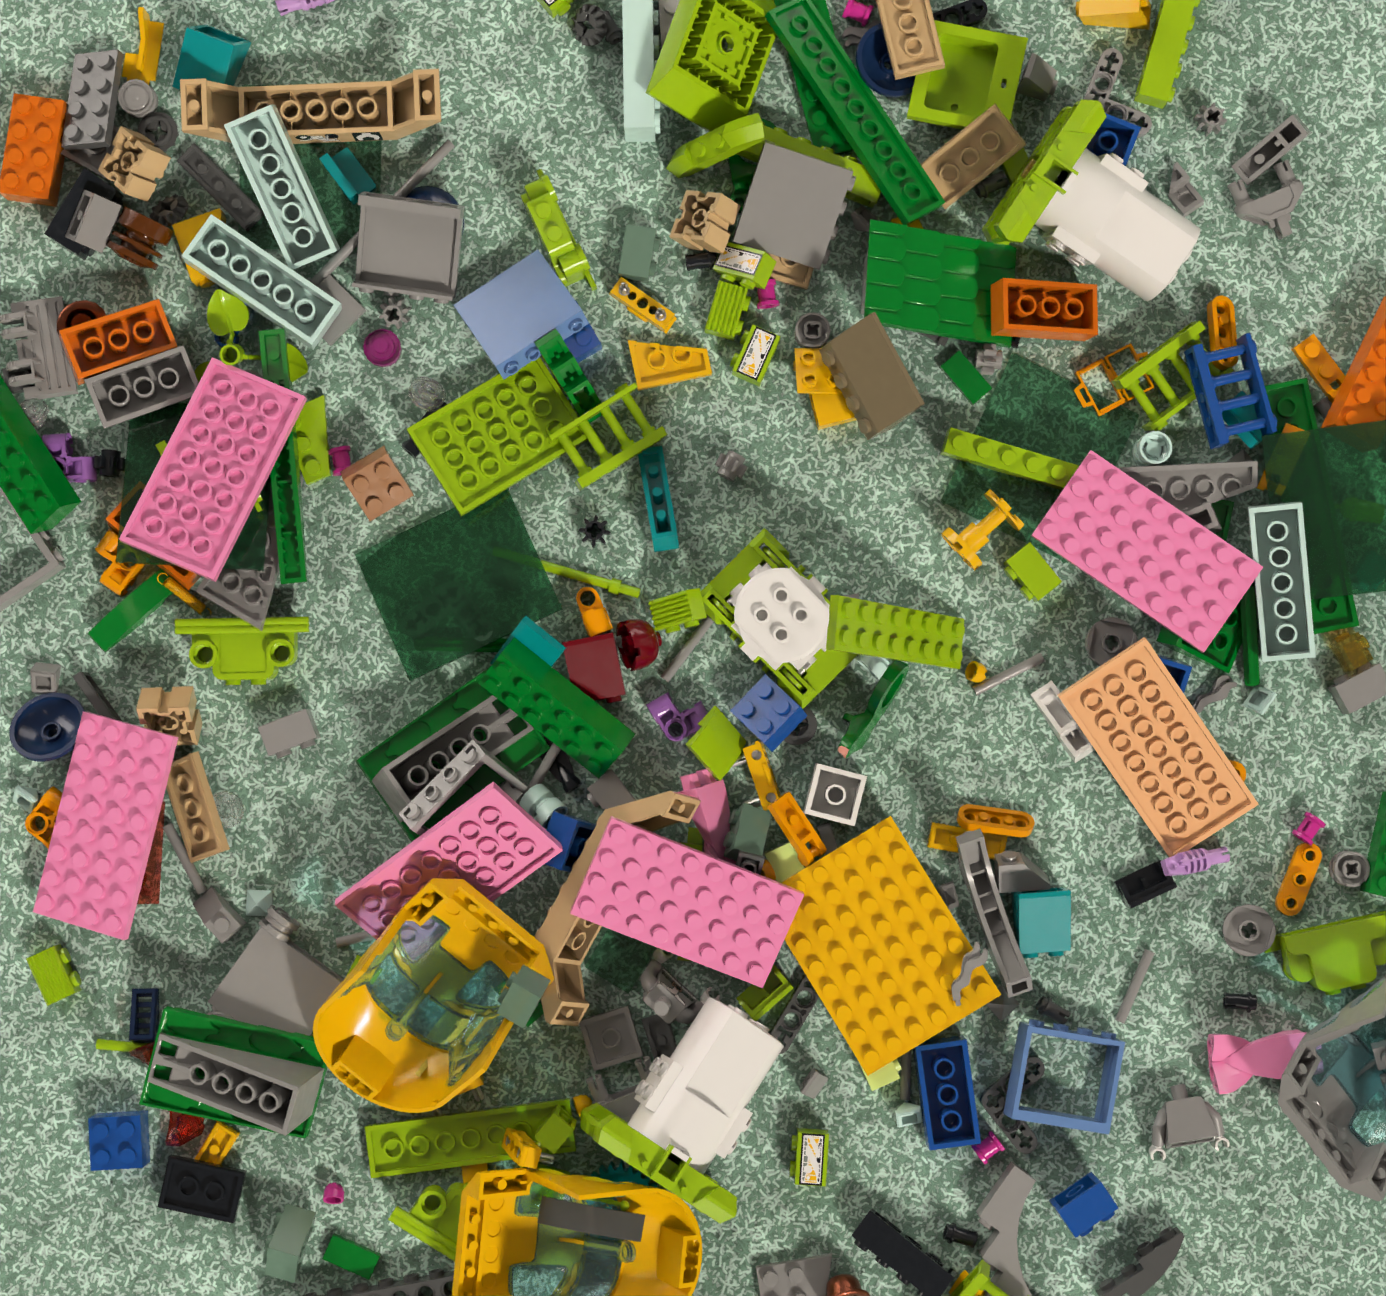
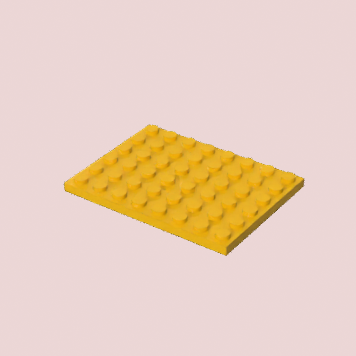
[781,815,1001,1076]

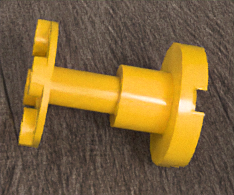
[941,489,1025,571]

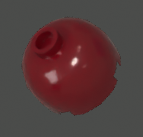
[616,619,662,671]

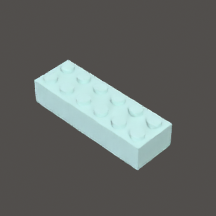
[622,0,660,142]
[224,104,340,270]
[181,214,342,350]
[1247,502,1316,662]

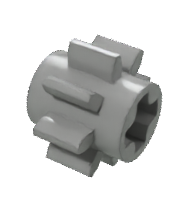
[1193,103,1227,137]
[379,296,412,329]
[974,343,1003,375]
[715,450,747,482]

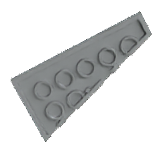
[1117,461,1258,513]
[196,476,304,631]
[756,1253,832,1296]

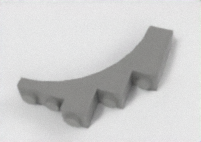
[956,829,1033,998]
[976,1161,1036,1296]

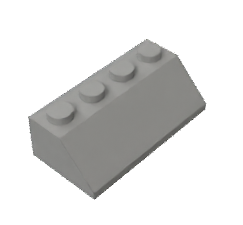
[85,345,199,429]

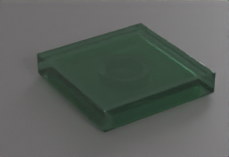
[585,929,655,994]

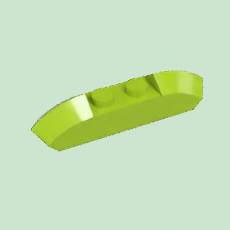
[666,113,764,179]

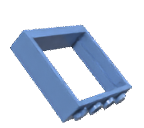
[1003,1019,1125,1134]

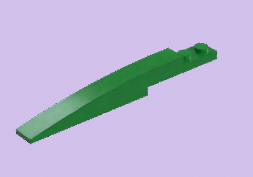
[258,328,307,584]

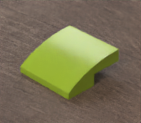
[685,706,746,781]

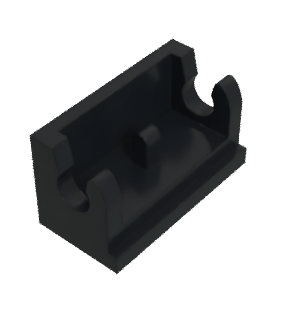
[1114,860,1177,909]

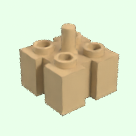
[98,126,171,202]
[669,190,741,253]
[136,686,202,746]

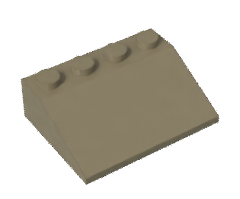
[819,312,925,440]

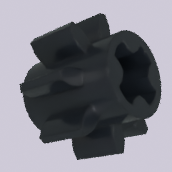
[93,449,127,478]
[579,515,611,548]

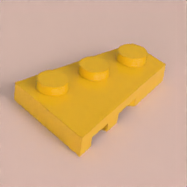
[628,340,712,391]

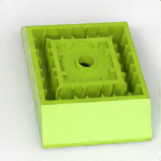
[646,0,776,132]

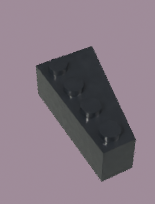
[851,1209,958,1296]

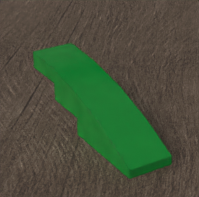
[534,329,602,423]
[88,568,182,653]

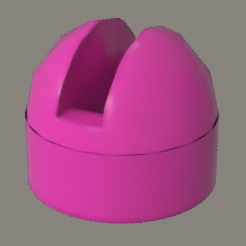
[323,1182,344,1204]

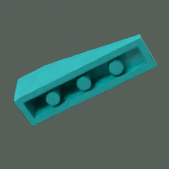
[638,446,679,552]

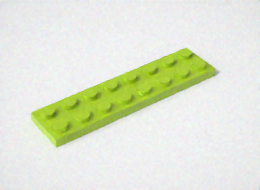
[826,595,965,669]
[365,1098,576,1178]

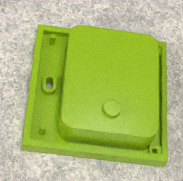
[907,20,1028,130]

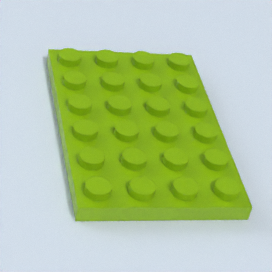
[406,357,588,516]

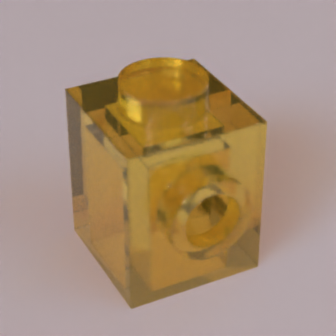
[1329,631,1373,672]

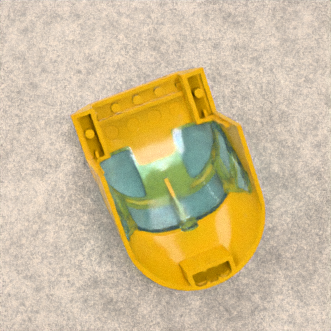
[313,878,554,1113]
[452,1167,702,1296]

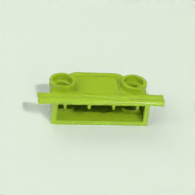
[520,169,597,291]
[175,617,309,685]
[1264,910,1386,995]
[388,1182,468,1262]

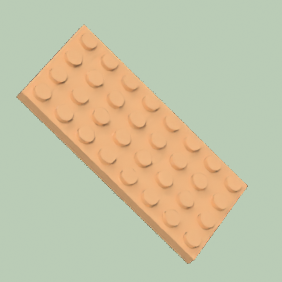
[1058,637,1259,857]

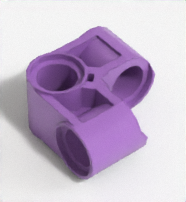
[42,433,97,483]
[646,692,708,742]

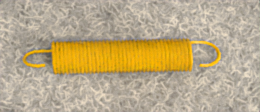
[157,573,212,615]

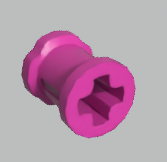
[842,0,874,27]
[754,279,779,309]
[328,446,351,476]
[1291,812,1326,846]
[971,1131,1006,1165]

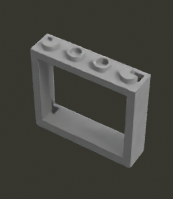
[0,487,66,612]
[399,739,530,836]

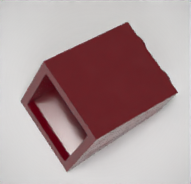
[562,632,626,703]

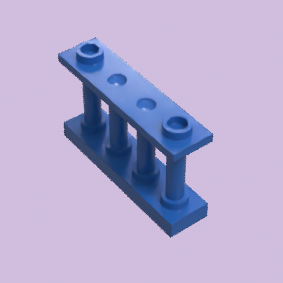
[1184,333,1277,450]

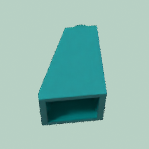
[172,24,251,90]
[1011,887,1071,958]

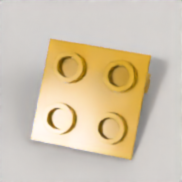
[793,348,842,394]

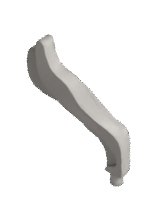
[841,19,881,49]
[1192,675,1237,713]
[951,942,988,1006]

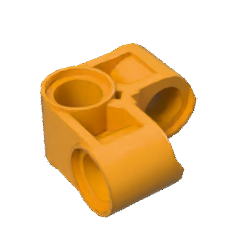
[95,528,146,597]
[576,587,613,637]
[25,786,62,849]

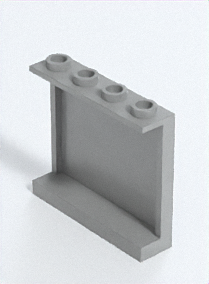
[733,140,856,270]
[352,191,465,304]
[208,927,344,1059]

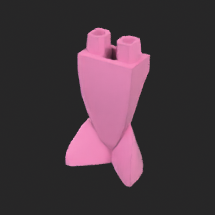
[678,769,736,865]
[1207,1029,1321,1095]

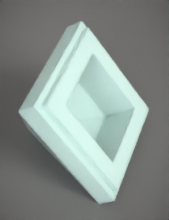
[1242,685,1277,715]
[12,785,39,813]
[246,890,273,916]
[895,1102,922,1127]

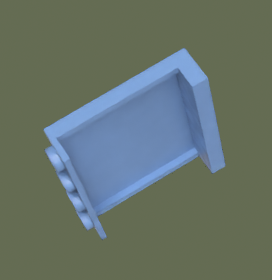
[454,249,589,380]

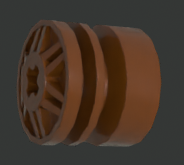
[106,206,174,270]

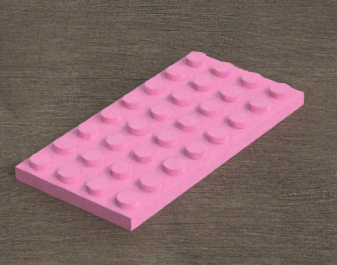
[119,357,307,582]
[1031,450,1263,653]
[33,712,179,940]
[335,782,563,959]
[570,816,804,988]

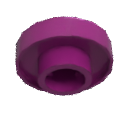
[363,329,402,367]

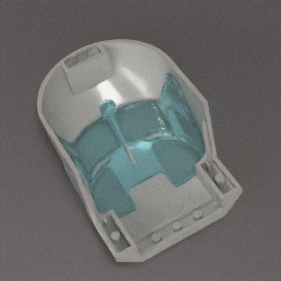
[1278,976,1386,1201]

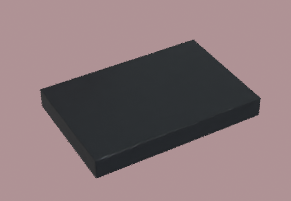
[158,1154,247,1223]

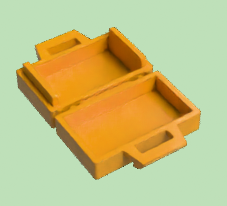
[1074,343,1154,417]

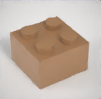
[340,446,414,521]

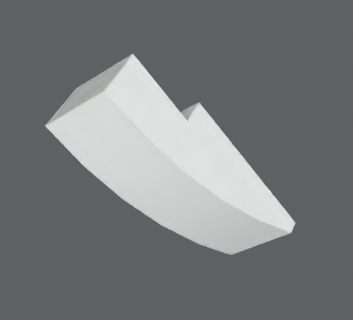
[1030,681,1095,763]

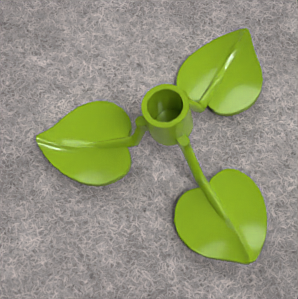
[194,289,309,383]

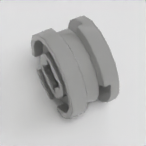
[118,79,158,119]
[794,312,831,348]
[1329,850,1370,887]
[259,905,300,943]

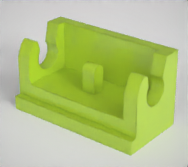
[736,964,794,1021]

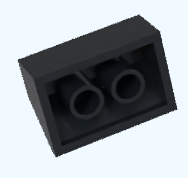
[44,168,124,260]

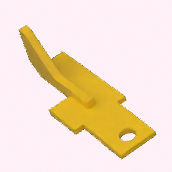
[122,7,164,85]

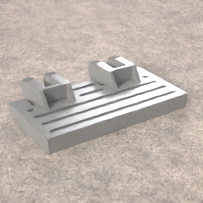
[0,296,78,400]

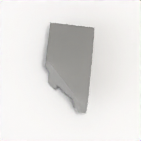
[1168,162,1204,217]

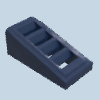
[129,988,159,1042]

